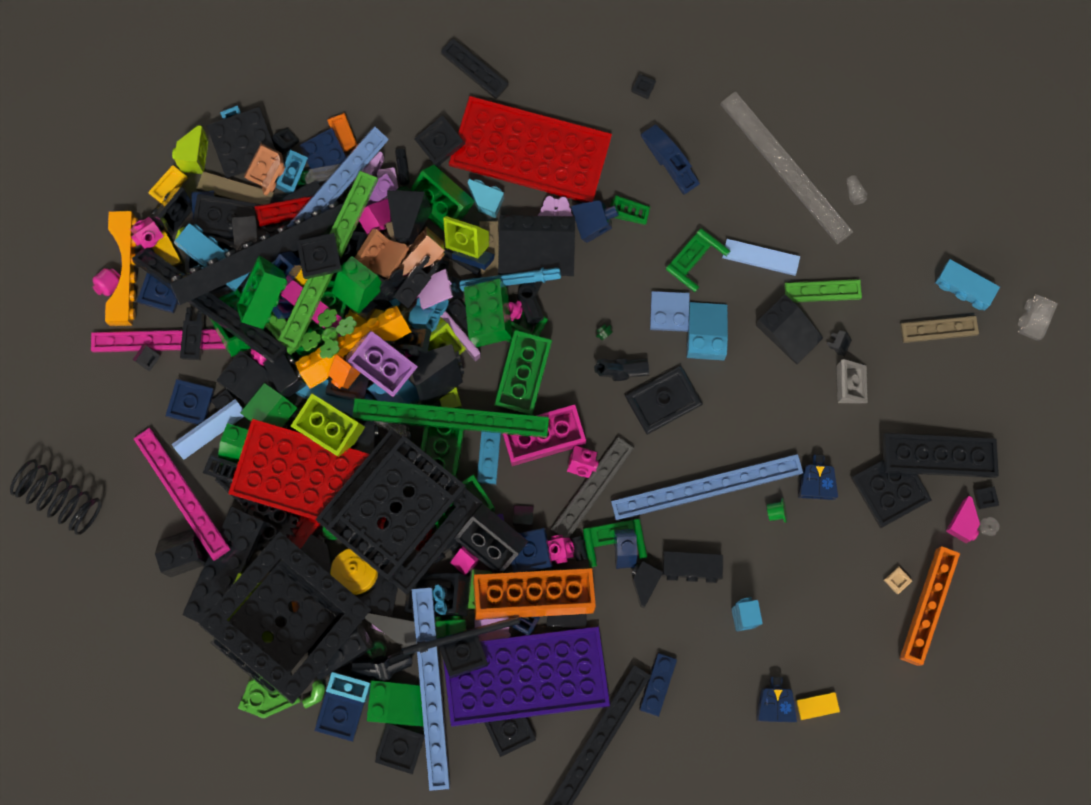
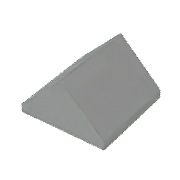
[836,359,868,403]

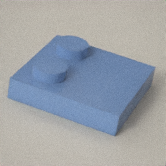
[650,291,689,332]

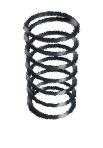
[10,459,101,535]

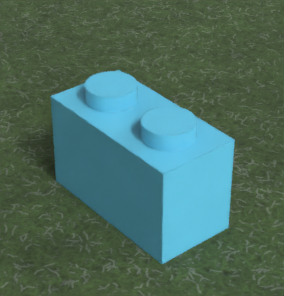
[326,672,371,703]

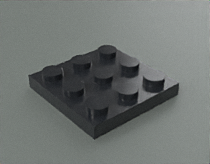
[206,107,275,179]
[851,460,932,529]

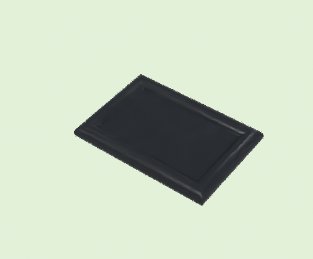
[624,365,703,435]

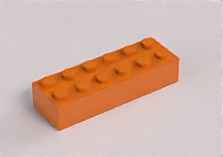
[473,568,596,620]

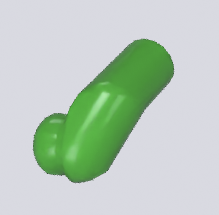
[302,680,325,709]

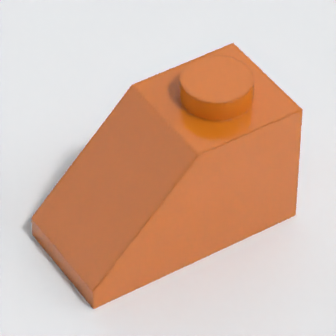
[328,355,361,389]

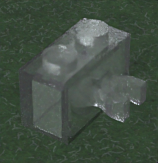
[1017,294,1058,342]

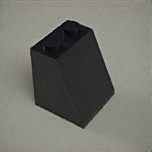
[407,344,464,406]
[155,529,207,577]

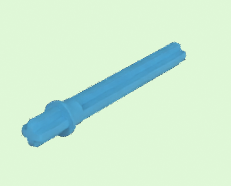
[460,268,561,291]

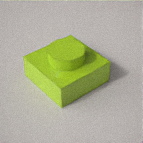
[440,388,462,408]

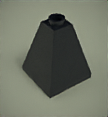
[387,190,432,246]

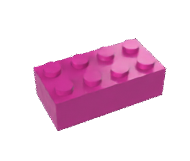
[502,405,586,466]

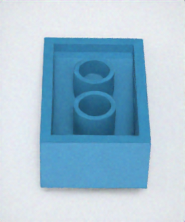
[686,302,728,360]

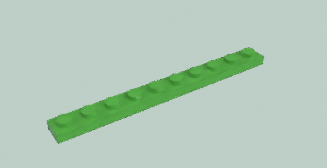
[278,171,378,349]

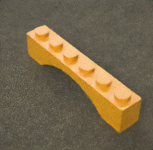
[105,211,138,326]
[295,305,411,389]

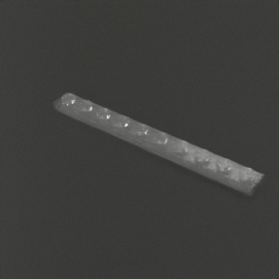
[721,92,853,245]

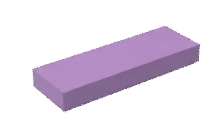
[440,311,481,362]

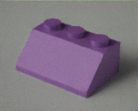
[345,331,418,397]

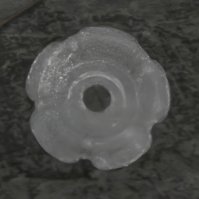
[980,517,999,536]

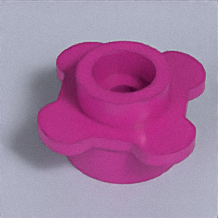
[509,301,522,321]

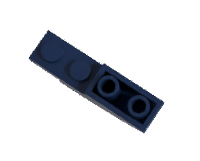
[640,125,700,195]

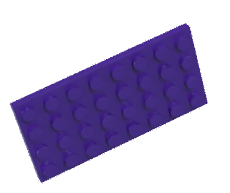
[443,627,610,727]

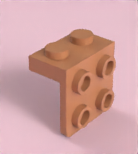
[244,143,285,196]
[355,229,409,278]

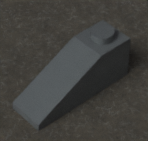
[365,613,416,648]

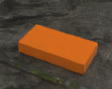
[327,113,357,152]

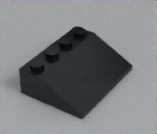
[498,215,575,276]

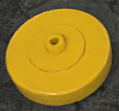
[330,548,378,595]

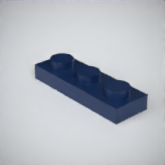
[640,653,677,717]

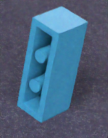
[935,259,1000,311]
[731,597,763,632]

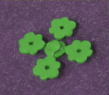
[301,309,357,359]

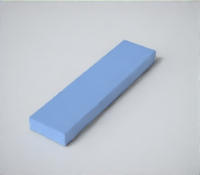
[722,239,800,276]
[172,399,244,460]

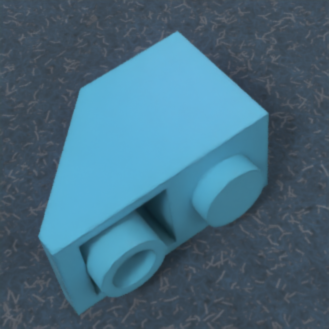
[468,179,504,218]

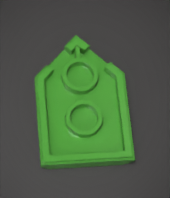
[238,680,301,718]

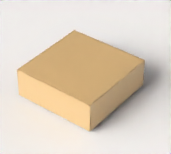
[884,567,912,595]

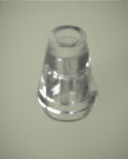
[846,176,867,205]

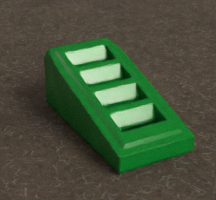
[610,196,650,225]

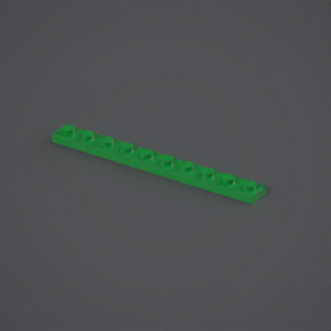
[352,399,549,438]

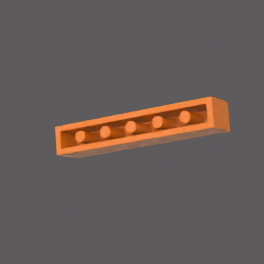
[899,546,960,666]

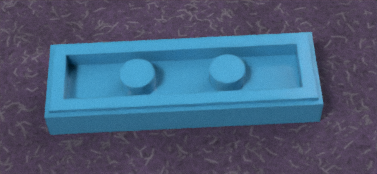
[477,432,501,485]

